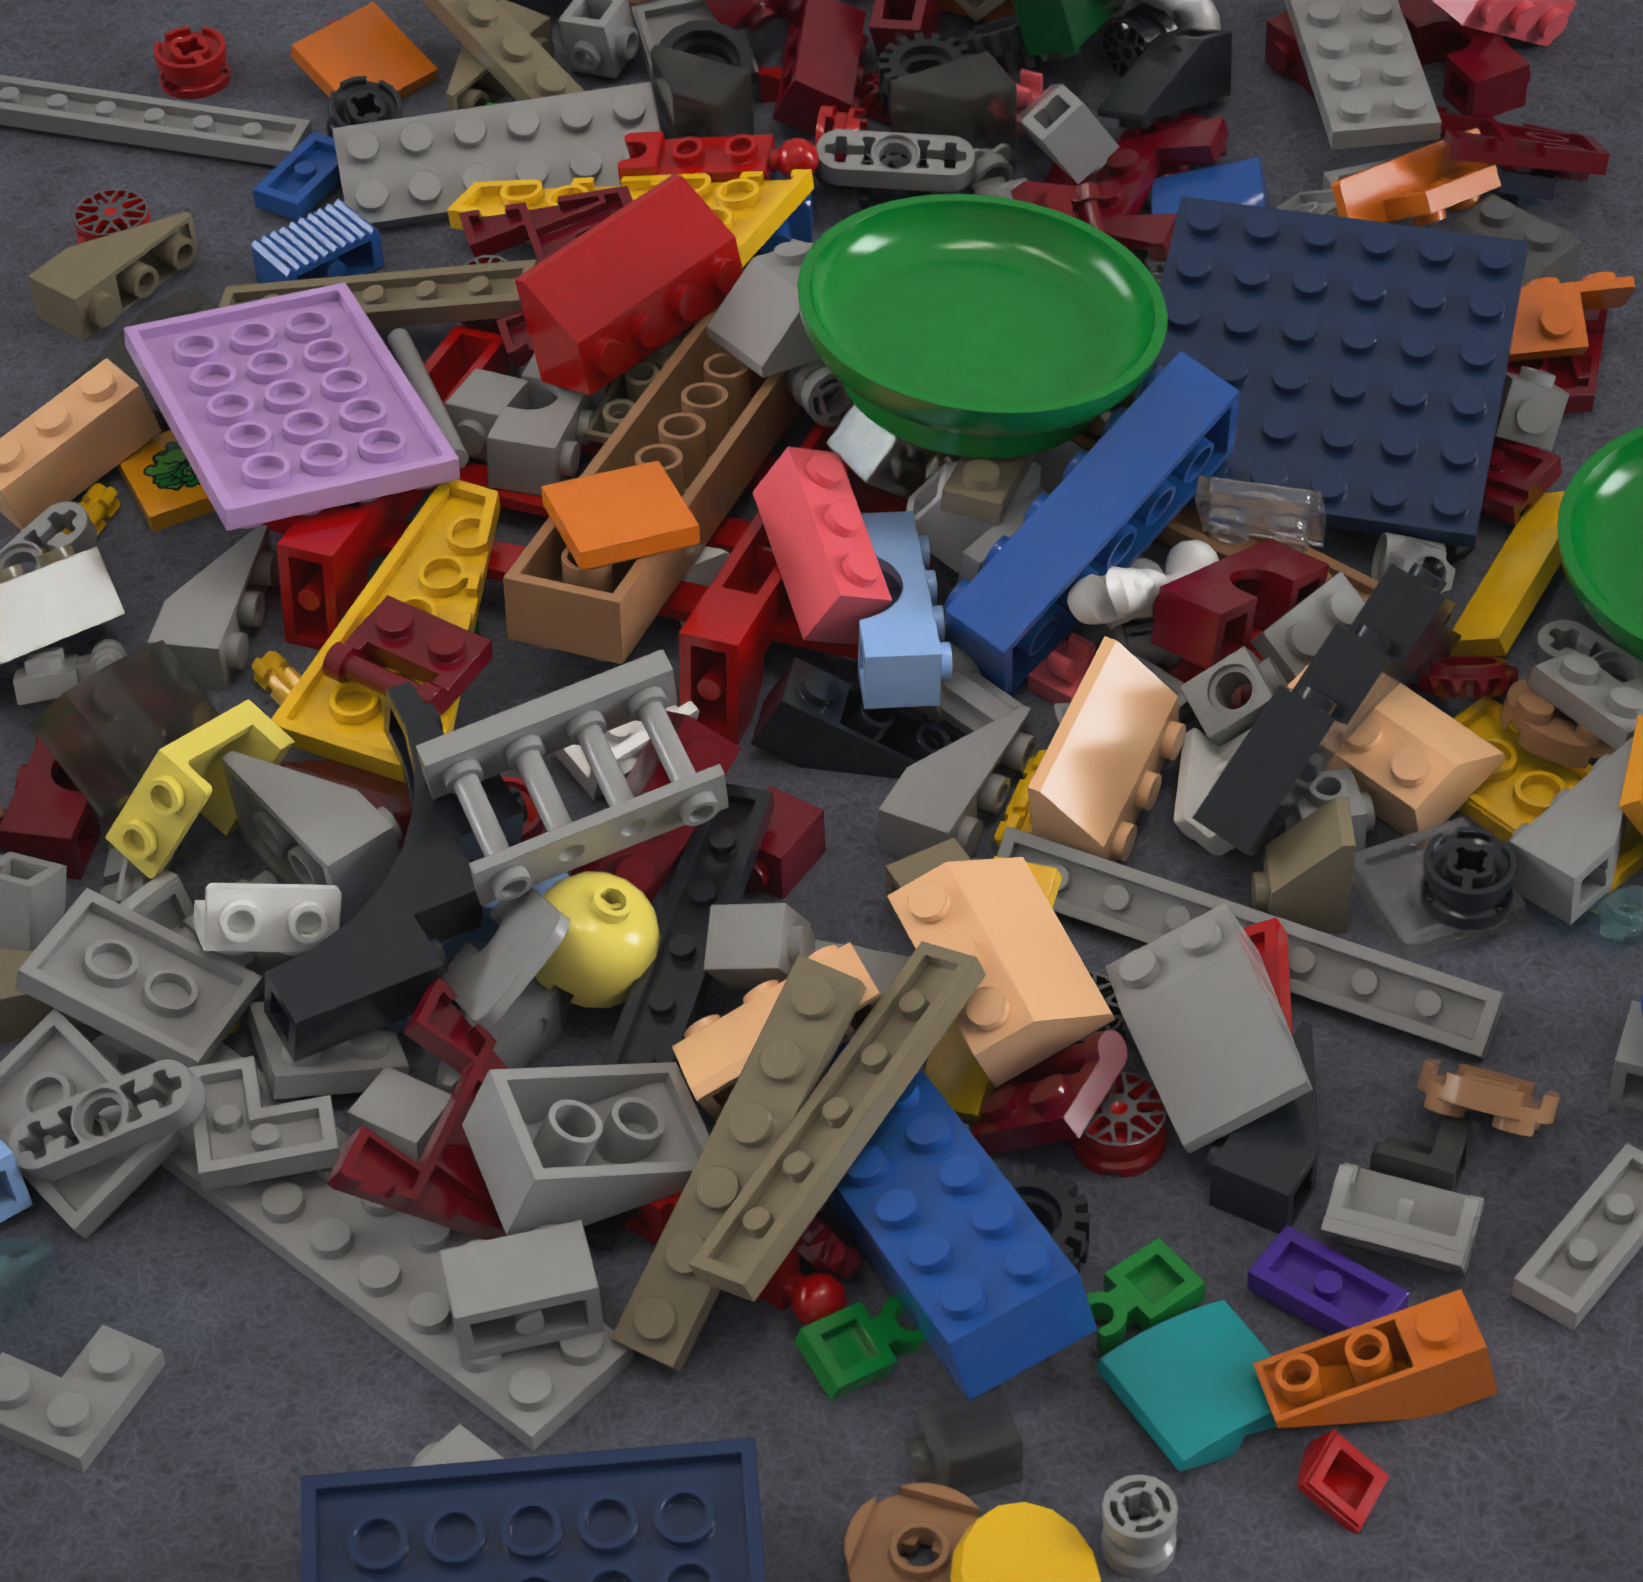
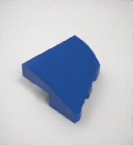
[1152,156,1269,214]

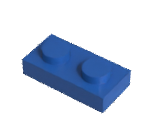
[253,131,341,221]

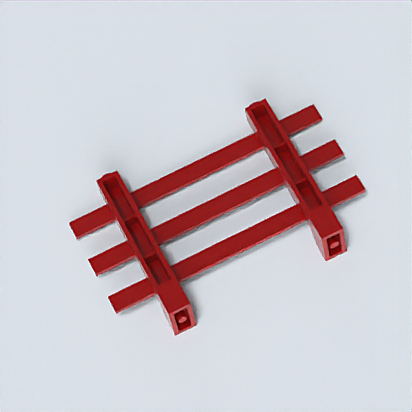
[262,326,933,745]

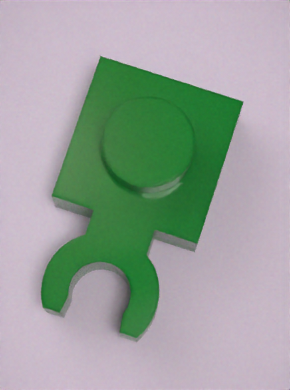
[1086,1238,1206,1353]
[794,1295,926,1401]

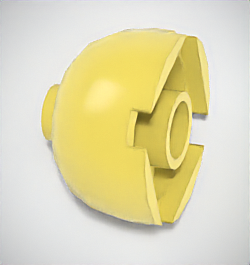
[535,871,661,1008]

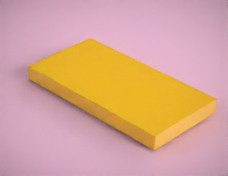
[1453,696,1643,905]

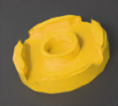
[950,1502,1101,1582]

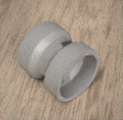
[786,360,859,427]
[1101,1474,1178,1578]

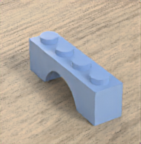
[858,511,952,709]

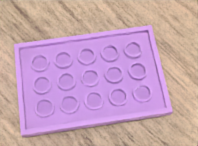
[124,282,460,531]

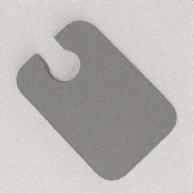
[443,887,570,1028]

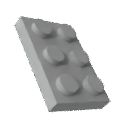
[15,888,262,1068]
[0,1008,185,1239]

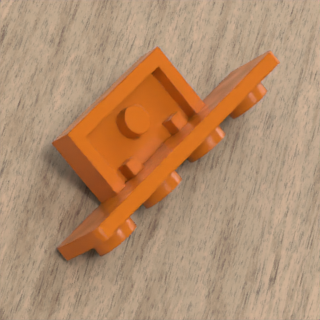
[1332,128,1501,226]
[1508,272,1636,362]

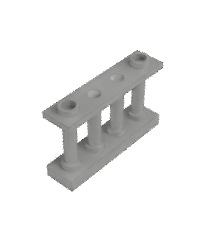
[416,649,729,906]

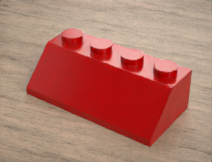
[514,174,743,396]

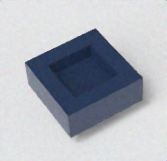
[1493,164,1557,206]

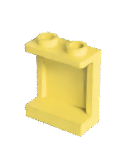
[105,699,295,878]

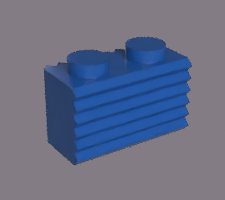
[251,199,384,283]

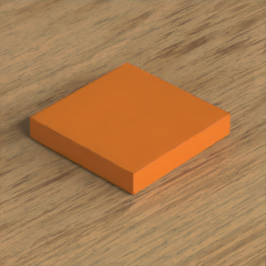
[290,1,438,116]
[541,460,700,571]

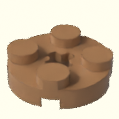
[1500,668,1616,768]
[1417,1059,1560,1136]
[844,1482,980,1582]

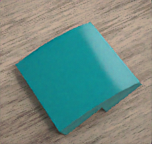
[1095,1300,1277,1472]

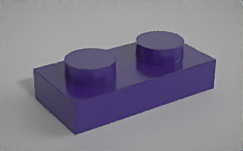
[1247,1225,1410,1335]

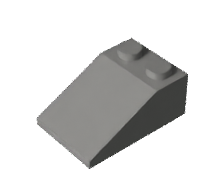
[221,751,403,928]
[1105,903,1313,1154]
[462,1062,709,1235]

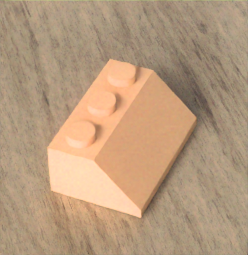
[0,358,162,531]
[1028,636,1186,862]
[1287,663,1505,848]
[887,857,1115,1088]
[672,942,882,1122]

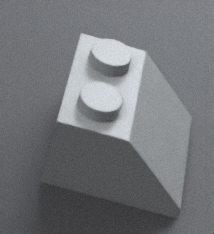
[707,241,821,378]

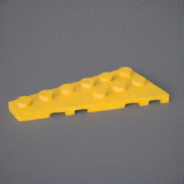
[447,169,814,268]
[271,480,500,783]

